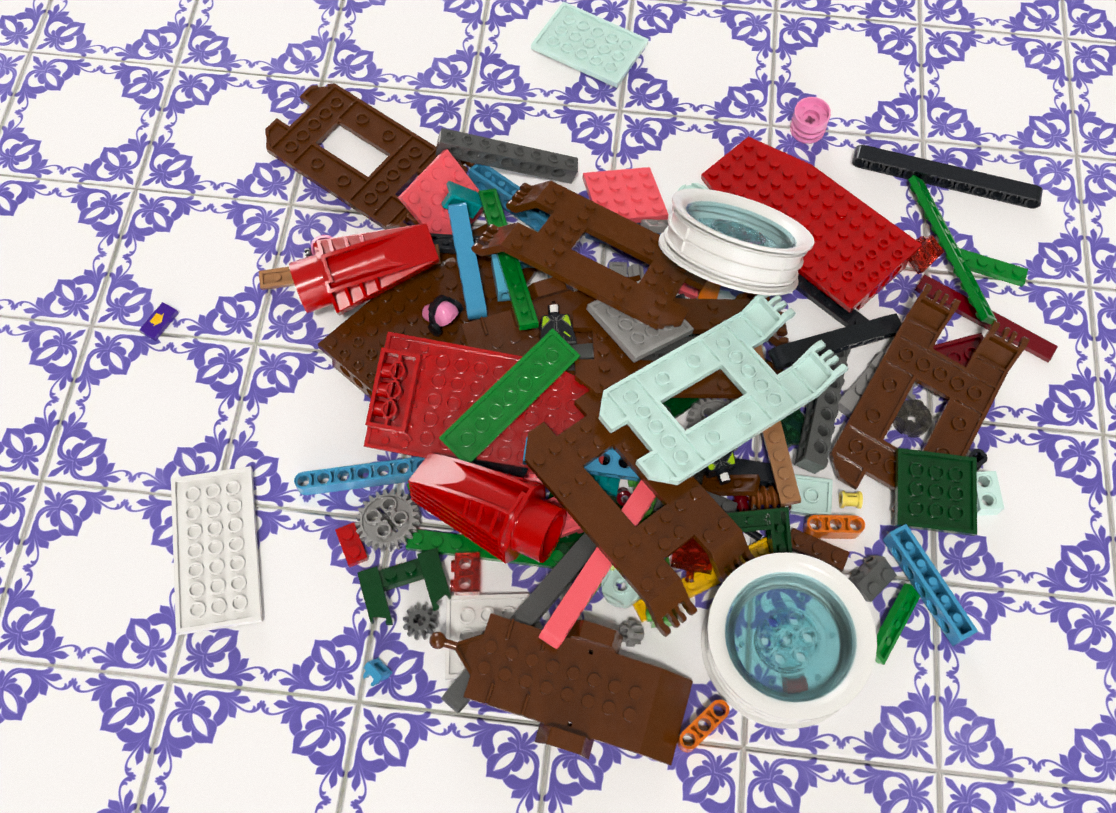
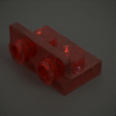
[909,235,944,274]

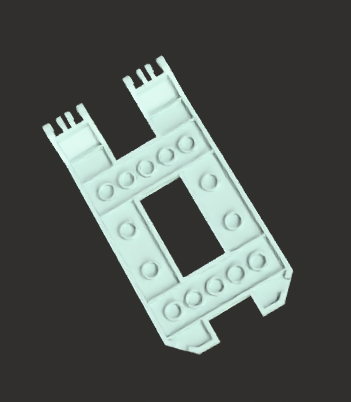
[598,294,849,485]

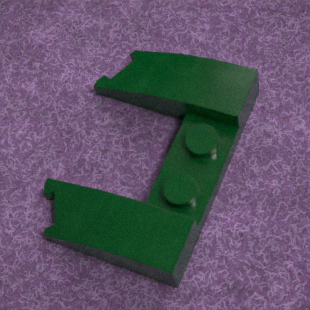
[726,507,792,554]
[357,548,451,625]

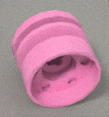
[790,97,831,144]

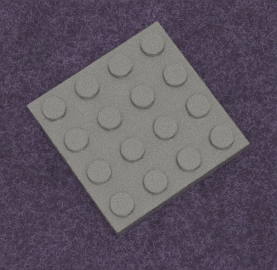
[586,280,694,362]

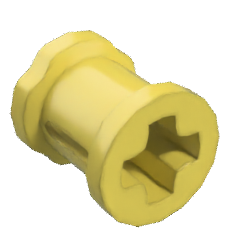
[839,491,863,509]

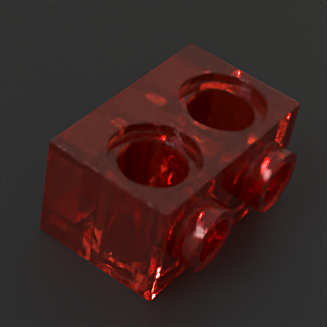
[450,553,481,596]

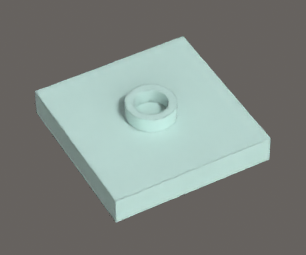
[790,474,833,516]

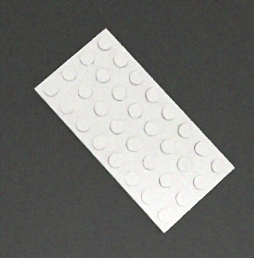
[171,466,263,635]

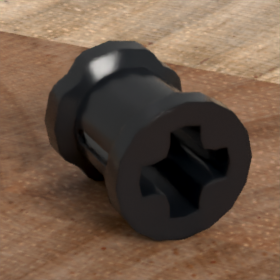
[968,449,988,471]

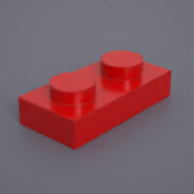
[335,522,368,568]

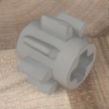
[618,620,644,647]

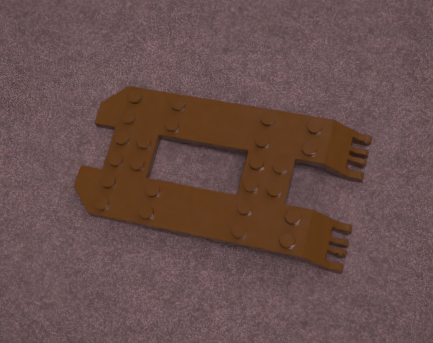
[265,83,476,230]
[471,180,707,330]
[829,283,1030,513]
[572,297,799,410]
[524,391,755,637]

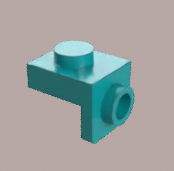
[591,475,620,496]

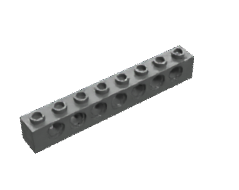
[436,128,578,184]
[794,349,851,474]

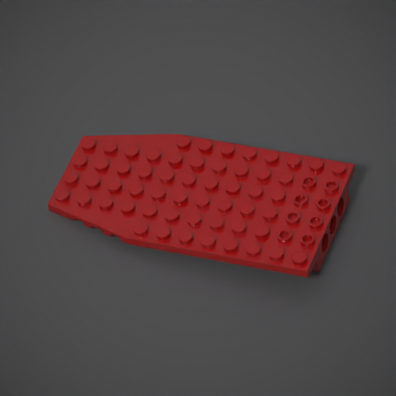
[701,136,922,313]
[364,332,604,476]

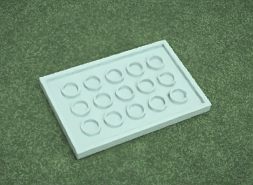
[531,1,649,88]

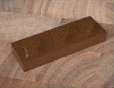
[700,474,760,496]
[791,528,850,572]

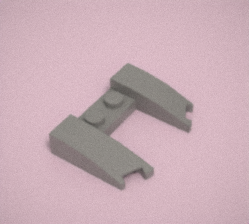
[837,351,918,431]

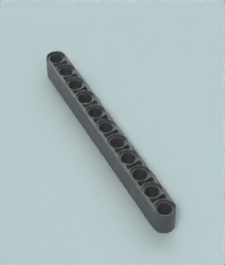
[441,533,597,714]

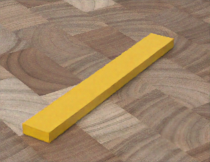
[632,537,770,622]

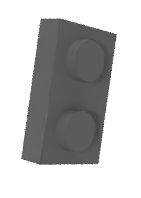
[848,555,897,602]

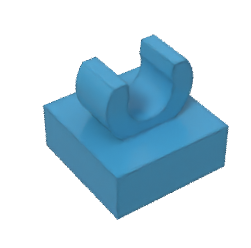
[363,658,393,686]

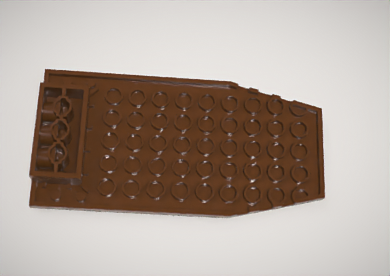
[318,223,538,399]

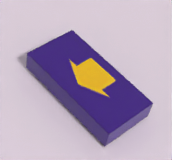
[139,302,179,341]

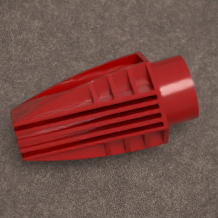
[289,223,439,316]
[408,453,567,564]

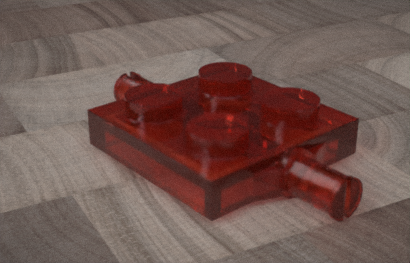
[671,538,712,583]

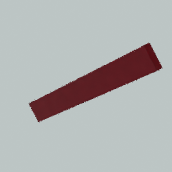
[915,274,1058,362]

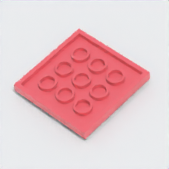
[398,149,483,235]
[582,167,669,223]

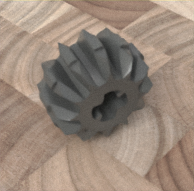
[403,604,438,641]

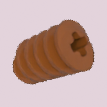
[748,485,792,510]

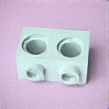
[977,471,1004,516]

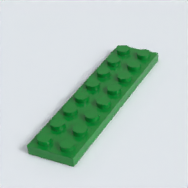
[439,328,580,463]

